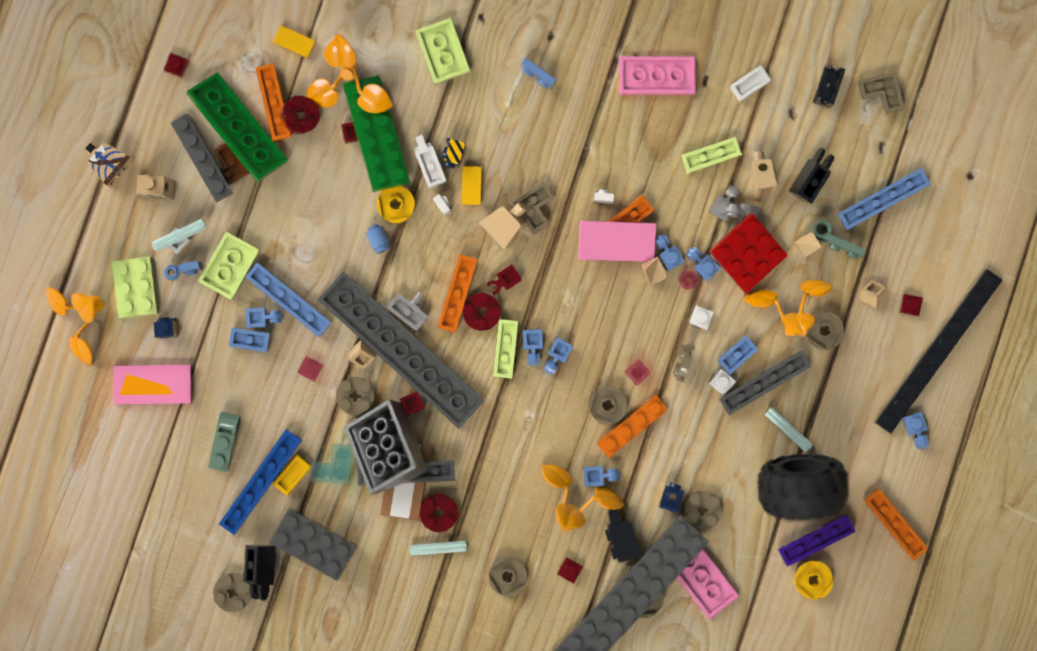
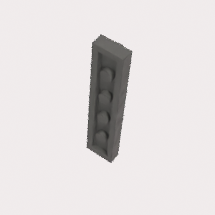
[171,114,233,203]
[719,350,811,415]
[357,460,455,486]

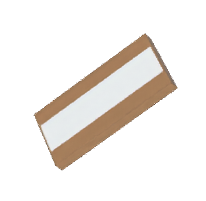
[380,443,431,521]

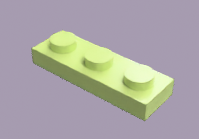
[681,137,742,174]
[493,319,518,379]

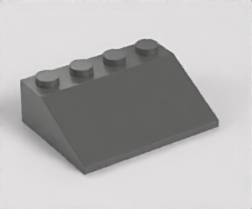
[344,399,428,495]

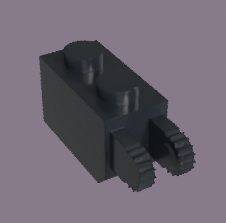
[788,148,834,204]
[605,509,641,563]
[244,545,276,601]

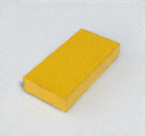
[273,26,316,59]
[462,166,482,205]
[272,454,313,496]

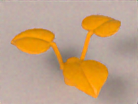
[306,33,393,113]
[743,279,833,336]
[46,287,105,365]
[541,465,625,532]

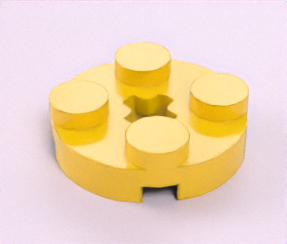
[376,186,415,224]
[793,560,833,599]

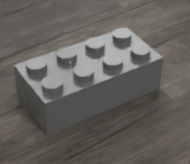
[269,508,358,581]

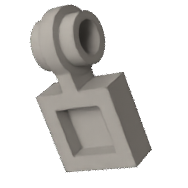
[709,185,740,222]
[726,203,761,223]

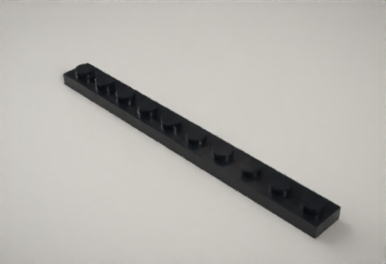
[874,269,1003,434]

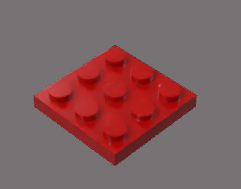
[709,213,788,294]

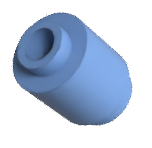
[366,224,390,254]

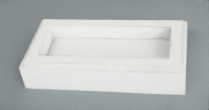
[729,65,772,102]

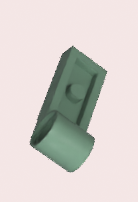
[811,220,866,260]
[208,412,241,472]

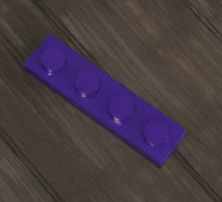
[778,514,856,567]

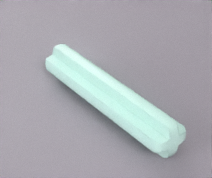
[152,219,207,251]
[765,408,813,452]
[410,541,467,556]

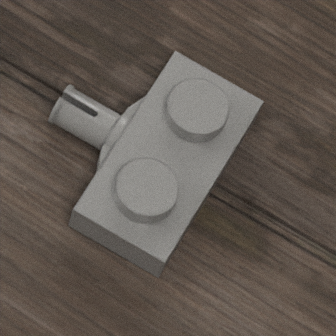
[387,292,428,332]

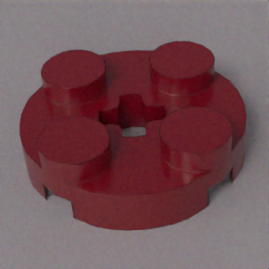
[281,96,320,135]
[463,293,501,331]
[420,494,458,532]

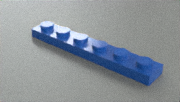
[219,429,303,535]

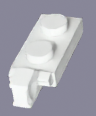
[414,135,447,189]

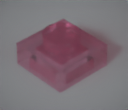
[297,356,324,382]
[624,359,651,386]

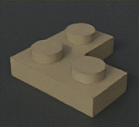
[858,72,905,114]
[512,182,554,235]

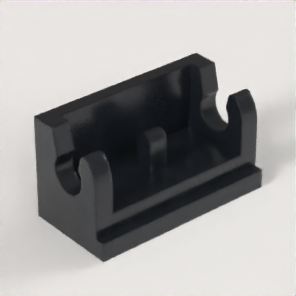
[812,65,846,109]

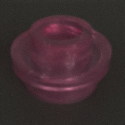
[679,271,698,290]

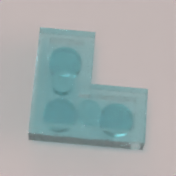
[310,444,352,484]

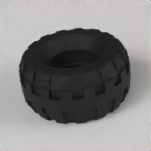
[758,454,849,522]

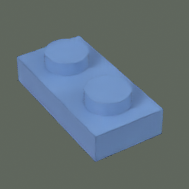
[521,58,556,89]
[229,328,271,353]
[717,336,759,375]

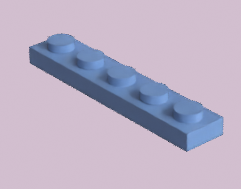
[837,168,931,231]
[245,263,332,338]

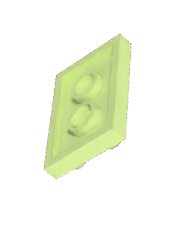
[415,18,470,85]
[198,232,260,300]
[112,257,158,319]

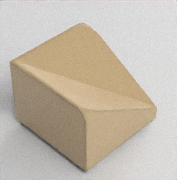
[794,232,822,258]
[641,257,667,286]
[860,279,888,308]
[349,340,376,369]

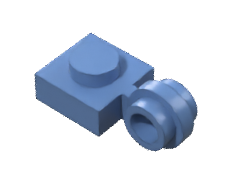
[655,234,685,271]
[686,247,721,282]
[164,261,202,281]
[246,307,283,329]
[523,329,543,367]
[544,337,574,375]
[902,412,929,450]
[583,466,621,487]

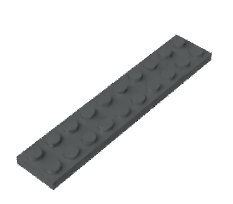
[318,271,485,429]
[554,515,709,651]

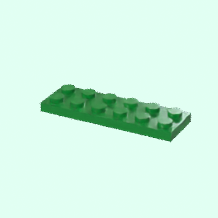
[186,72,288,183]
[342,75,410,192]

